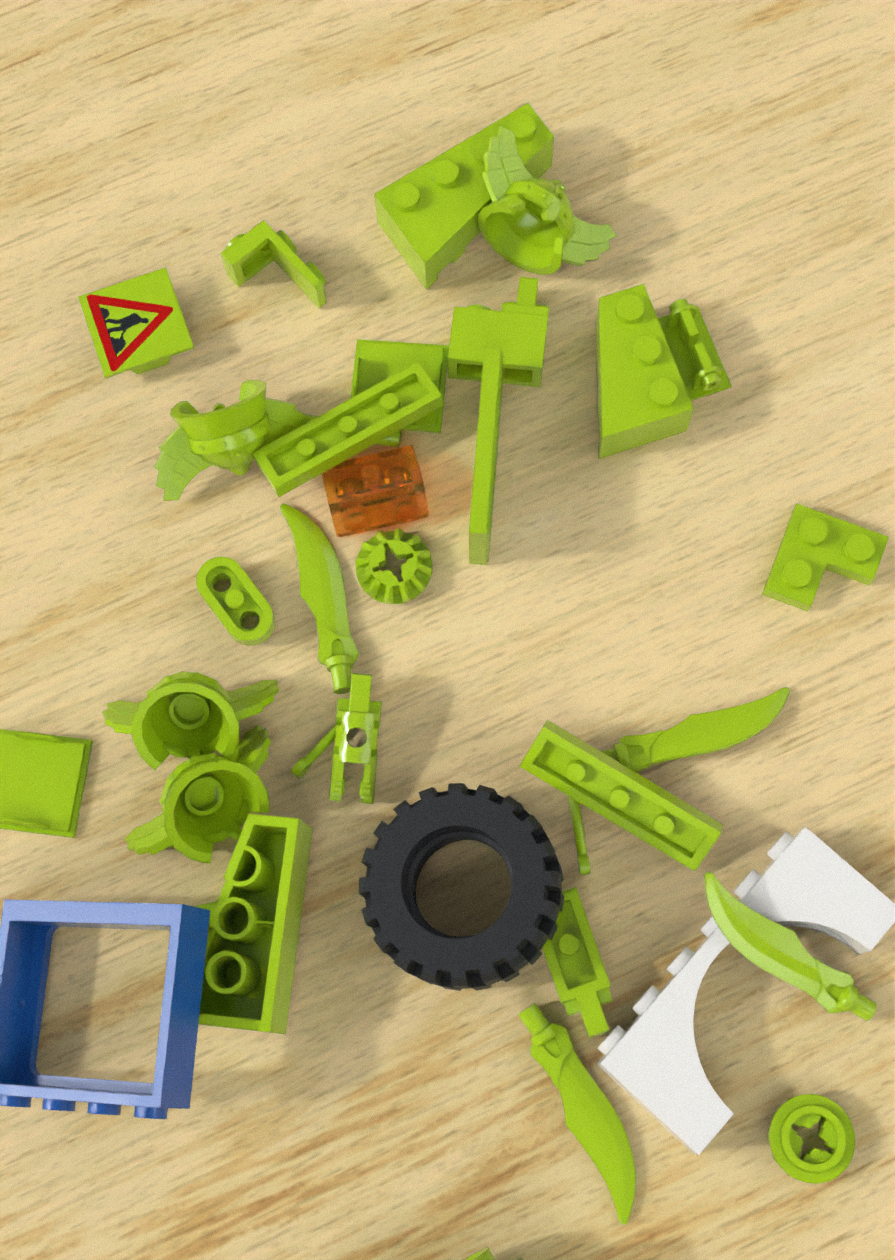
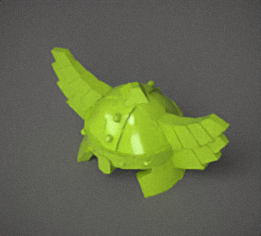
[478,126,616,275]
[154,380,309,501]
[102,671,279,770]
[124,724,271,864]

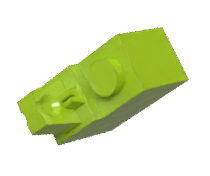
[447,277,549,387]

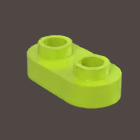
[196,557,275,646]

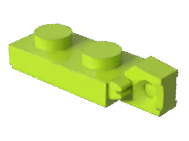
[542,887,613,1039]

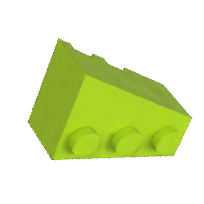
[595,284,694,459]

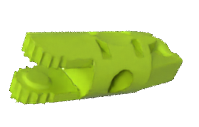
[329,673,382,804]

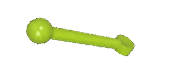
[291,724,336,779]
[568,796,591,875]

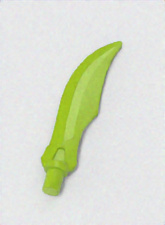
[280,503,359,694]
[601,687,790,773]
[704,872,877,1021]
[518,1003,636,1225]

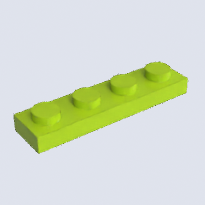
[253,362,444,498]
[519,720,723,871]

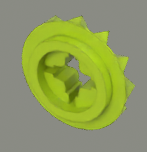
[355,528,432,604]
[767,1094,855,1184]

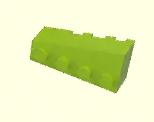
[374,103,554,290]
[198,814,313,1034]

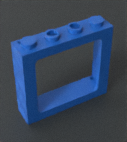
[0,899,210,1119]

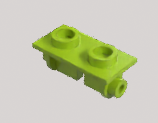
[658,299,732,401]

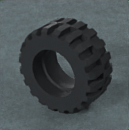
[359,783,564,991]

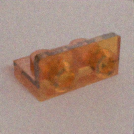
[322,445,429,537]

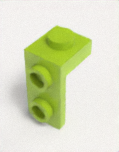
[221,220,327,308]

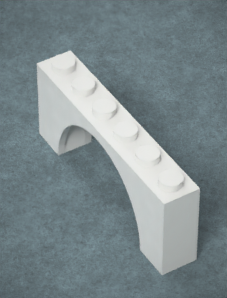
[597,827,895,1155]

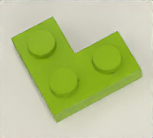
[762,503,889,612]

